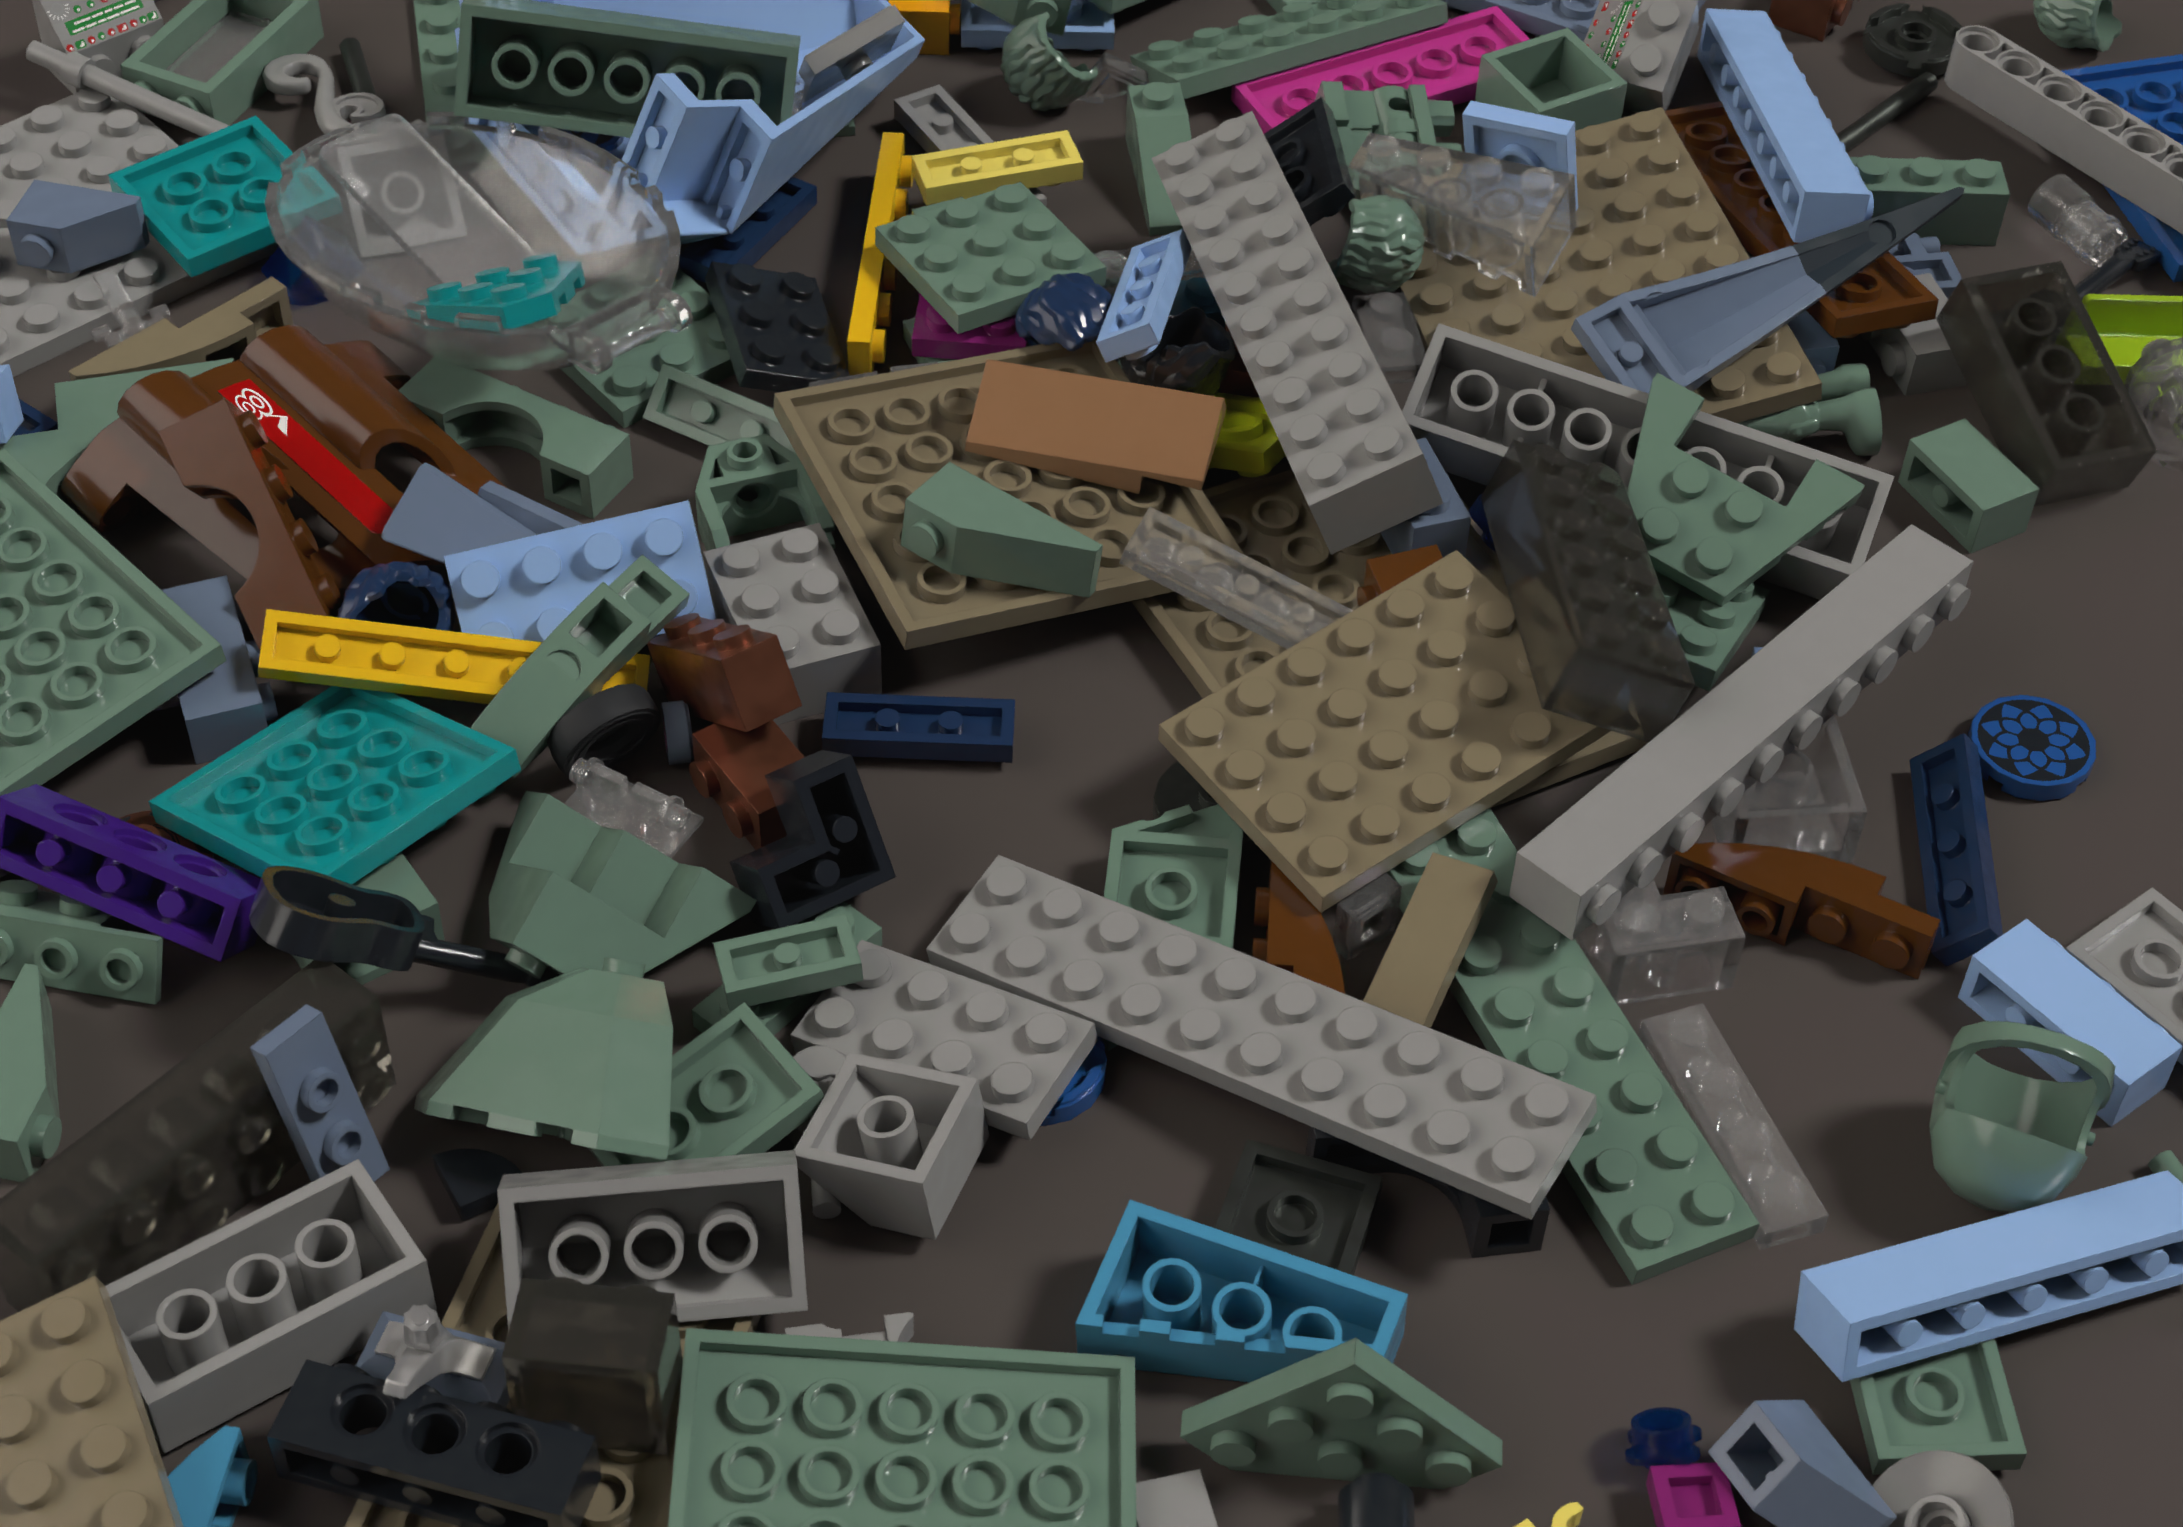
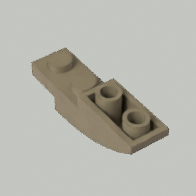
[69,277,294,381]

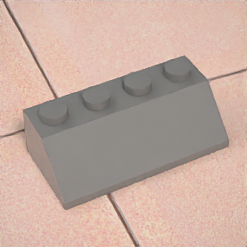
[497,1150,808,1337]

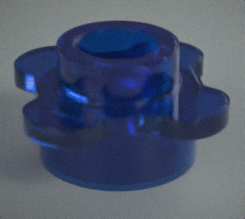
[1625,1407,1703,1470]

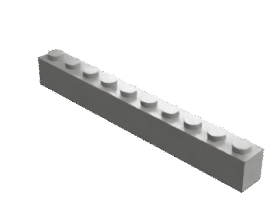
[1509,524,1974,940]

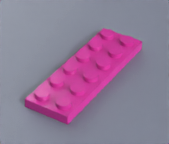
[1231,6,1530,134]

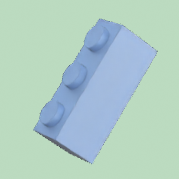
[1958,919,2183,1127]

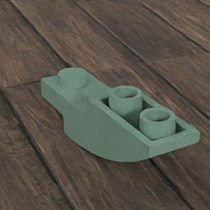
[470,554,690,779]

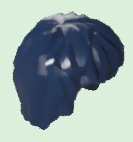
[1015,273,1120,362]
[338,561,456,631]

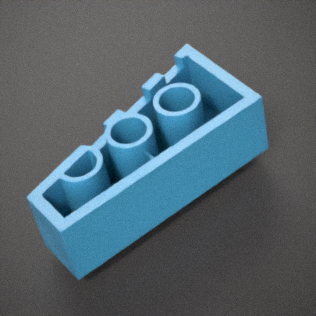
[1075,1200,1408,1382]

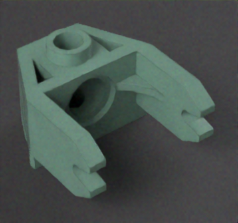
[695,434,835,551]

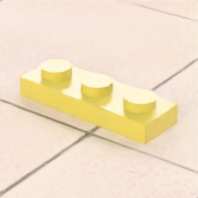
[912,130,1083,206]

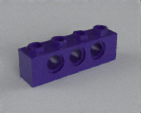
[0,784,261,962]

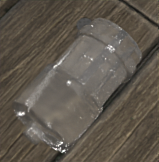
[2028,174,2128,268]

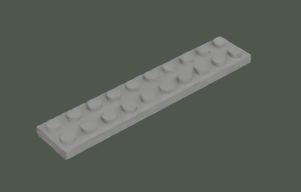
[926,855,1597,1220]

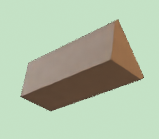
[965,359,1227,494]

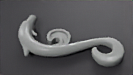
[263,54,453,152]

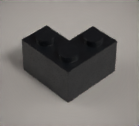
[729,750,896,929]

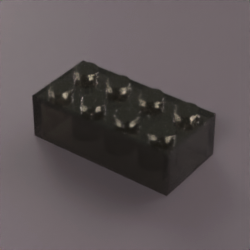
[1936,261,2157,507]

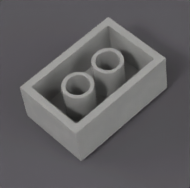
[703,522,882,725]

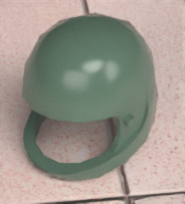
[1929,1021,2115,1213]

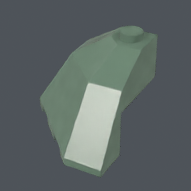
[489,791,757,979]
[414,957,673,1160]

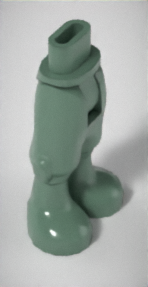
[1738,363,1882,456]

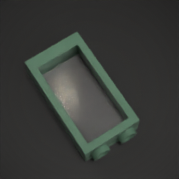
[120,0,324,125]

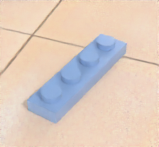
[1096,229,1192,363]

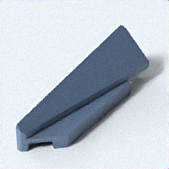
[381,462,657,639]

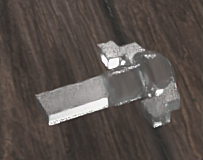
[91,267,170,349]

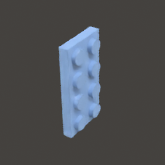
[444,500,717,642]

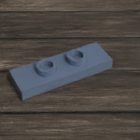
[250,1004,390,1182]

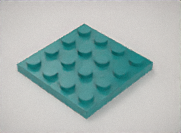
[148,686,521,884]

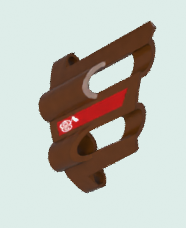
[60,325,507,596]

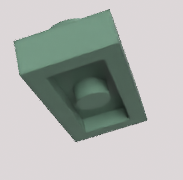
[713,913,864,1011]

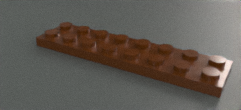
[1665,101,1939,339]

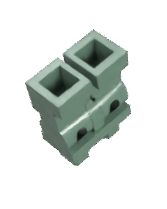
[1315,81,1464,197]

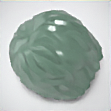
[2033,0,2122,52]
[1000,12,1098,112]
[1328,195,1426,294]

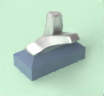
[356,1304,526,1407]

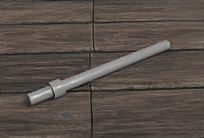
[26,40,314,172]

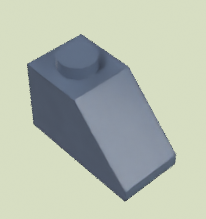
[6,179,150,274]

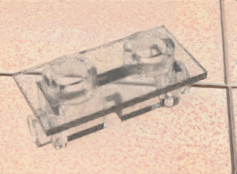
[564,757,704,858]

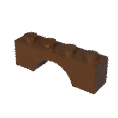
[158,398,343,651]

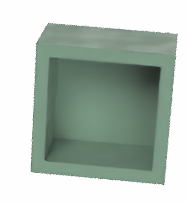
[1475,28,1628,131]

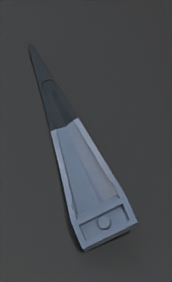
[1571,187,1965,394]

